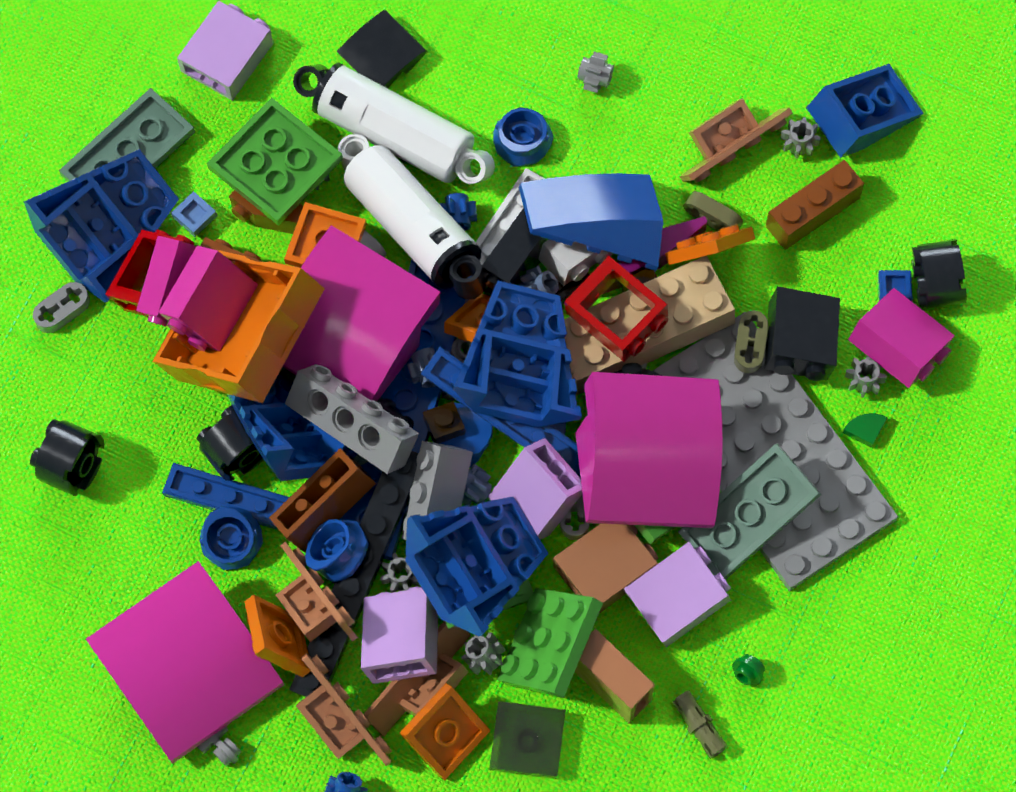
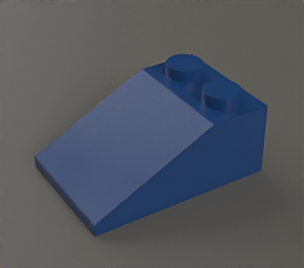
[806,64,923,158]

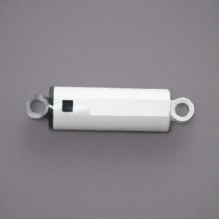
[293,63,495,184]
[338,134,486,300]

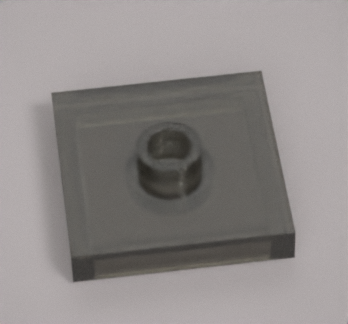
[490,701,566,779]

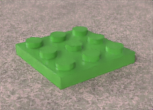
[207,98,343,226]
[497,588,603,698]

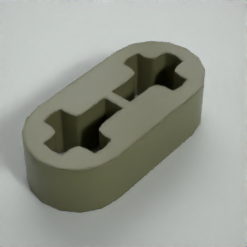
[683,191,743,231]
[734,310,768,373]

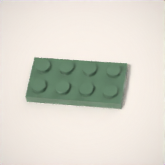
[59,88,195,182]
[678,444,822,580]

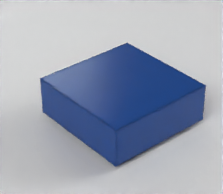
[878,270,912,301]

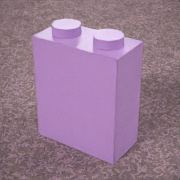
[177,0,273,101]
[488,438,582,540]
[624,542,732,647]
[361,587,438,684]

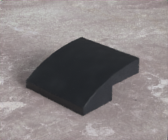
[337,9,428,88]

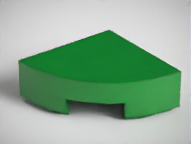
[842,413,888,448]

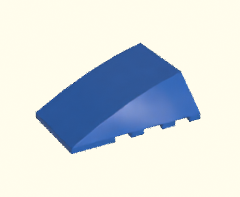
[24,149,179,303]
[519,173,663,271]
[453,281,582,427]
[227,372,358,481]
[406,497,548,637]

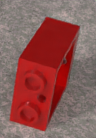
[105,230,194,317]
[564,256,668,362]

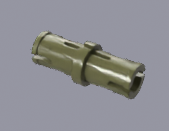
[672,690,728,759]

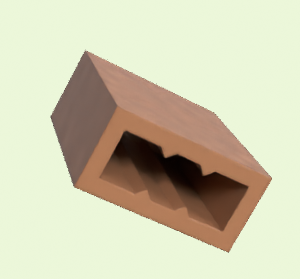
[553,524,658,613]
[575,629,655,723]

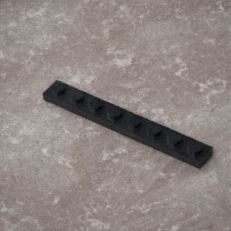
[289,451,418,697]

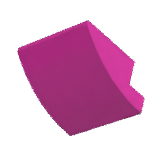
[282,225,440,402]
[576,372,722,528]
[86,561,284,764]

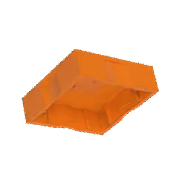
[153,250,325,403]

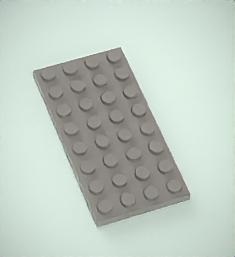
[653,312,898,591]

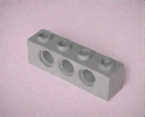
[285,364,419,474]

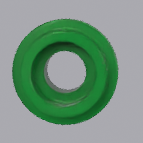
[732,654,765,685]

